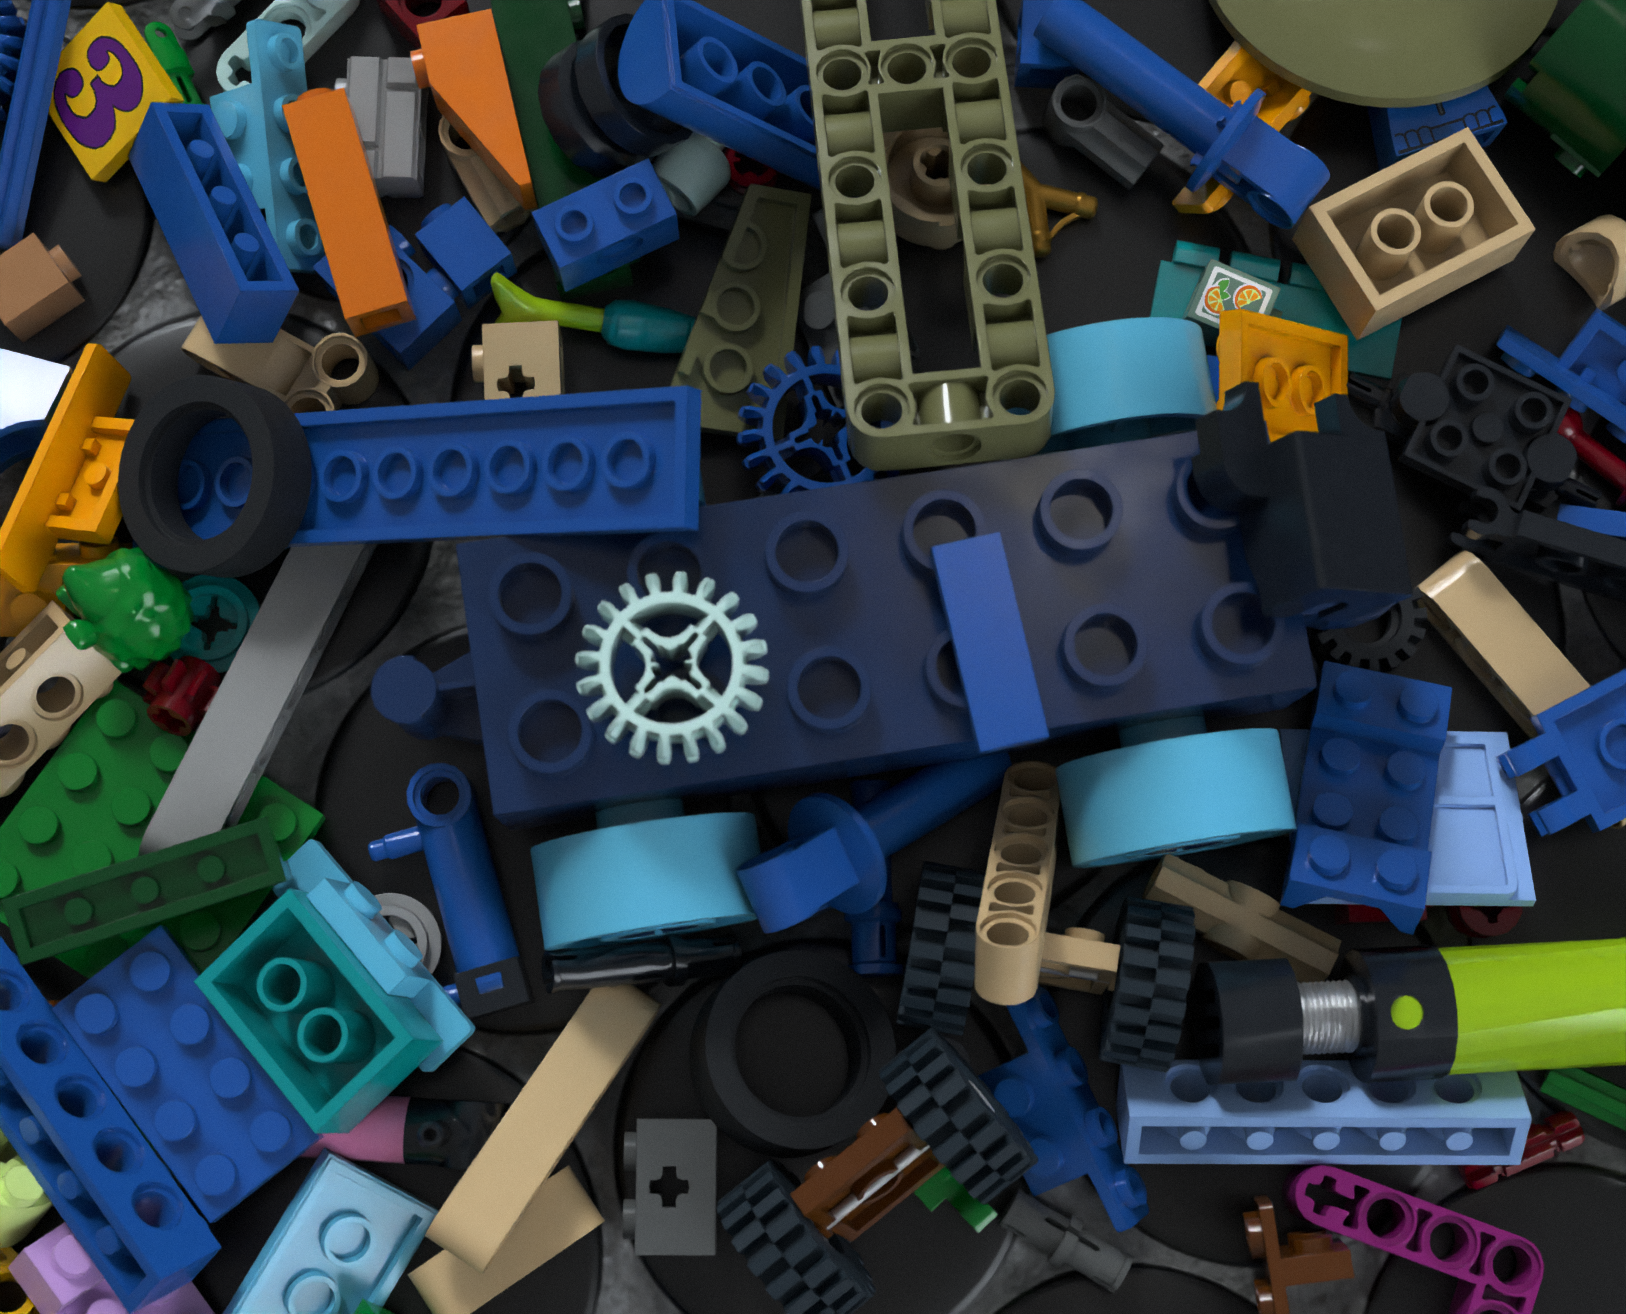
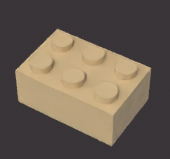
[1292,127,1536,341]

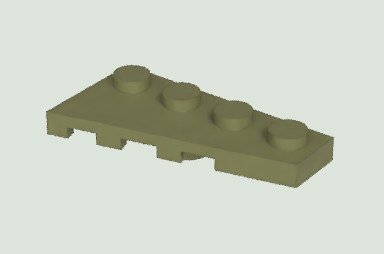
[669,183,811,442]

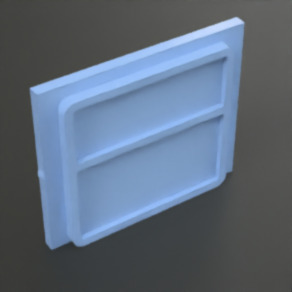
[1279,729,1536,907]

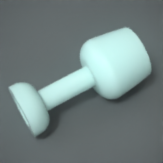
[652,132,731,216]

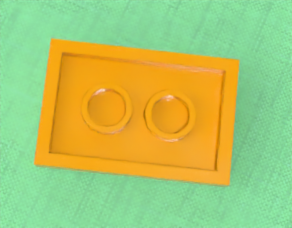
[1216,309,1348,443]

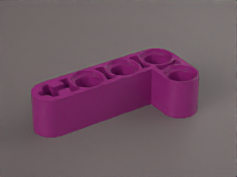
[1282,1164,1544,1314]

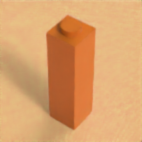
[282,87,416,337]

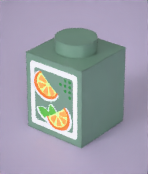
[1182,259,1283,346]

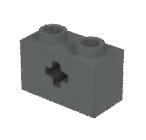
[622,1118,718,1256]

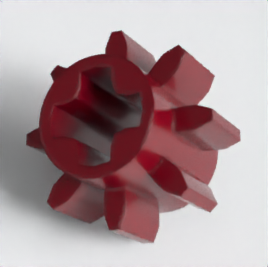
[142,656,222,736]

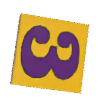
[48,2,185,182]

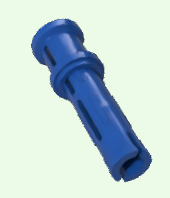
[844,780,904,978]

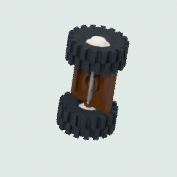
[716,1027,1038,1314]

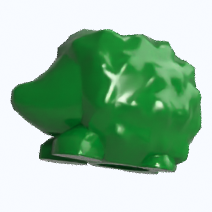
[56,547,194,673]

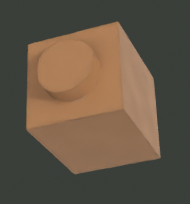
[0,232,85,342]

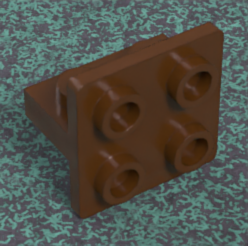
[1243,1194,1355,1314]

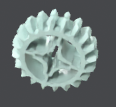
[575,571,769,765]

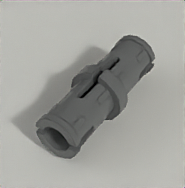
[998,1188,1134,1294]

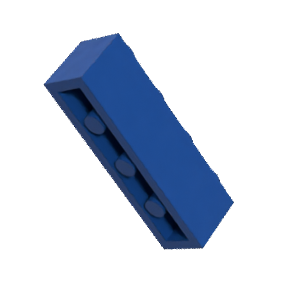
[128,102,299,344]

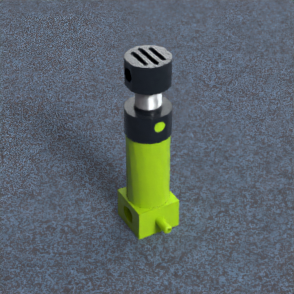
[1192,937,1626,1085]

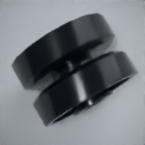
[538,13,693,178]

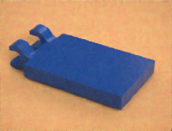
[1496,668,1626,837]

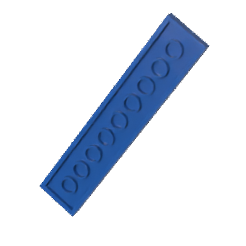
[133,386,701,548]

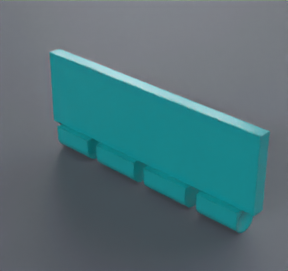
[1149,240,1402,381]

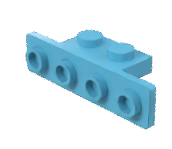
[210,19,324,274]
[272,839,475,1072]

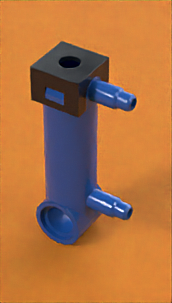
[368,763,535,1021]

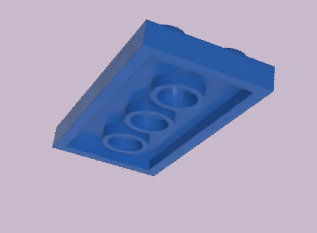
[51,925,324,1223]

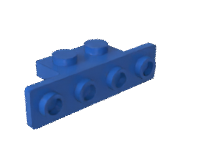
[1497,308,1626,444]
[978,984,1150,1233]

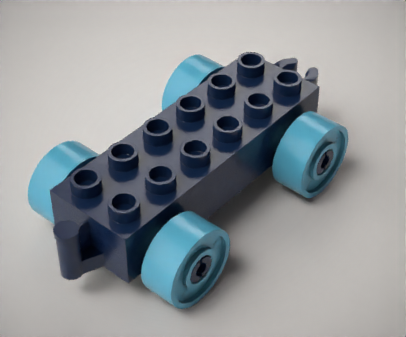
[371,317,1394,951]

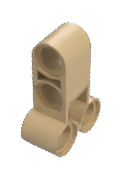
[181,315,379,413]

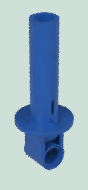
[1033,0,1330,229]
[736,753,1012,934]

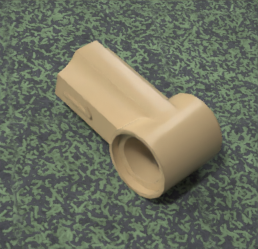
[438,116,538,233]

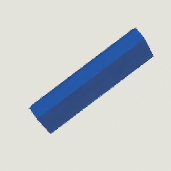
[930,532,1049,755]

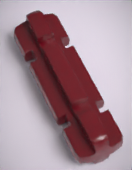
[1457,1111,1585,1189]

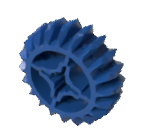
[736,346,900,495]

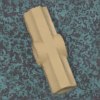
[1142,854,1341,984]

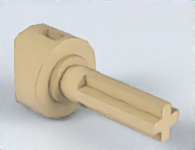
[1553,214,1626,311]

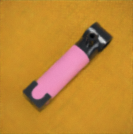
[299,1096,510,1170]

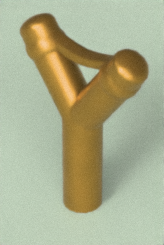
[1020,161,1098,258]

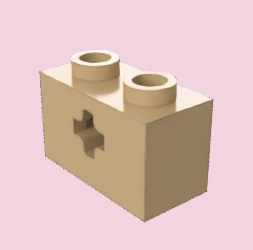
[472,320,565,400]

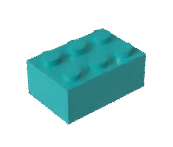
[194,888,443,1133]

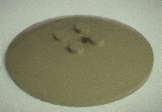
[1208,0,1558,108]

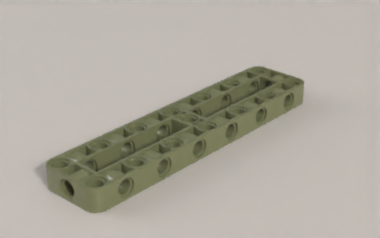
[799,0,1055,471]

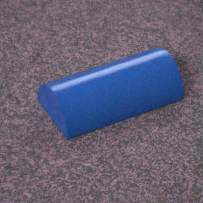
[618,0,820,191]

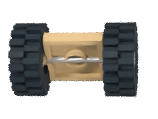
[896,861,1195,1072]

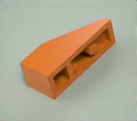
[410,9,538,210]

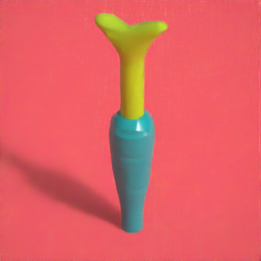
[491,272,696,353]

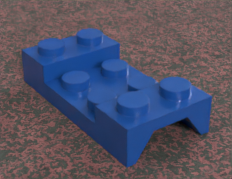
[1280,661,1452,935]

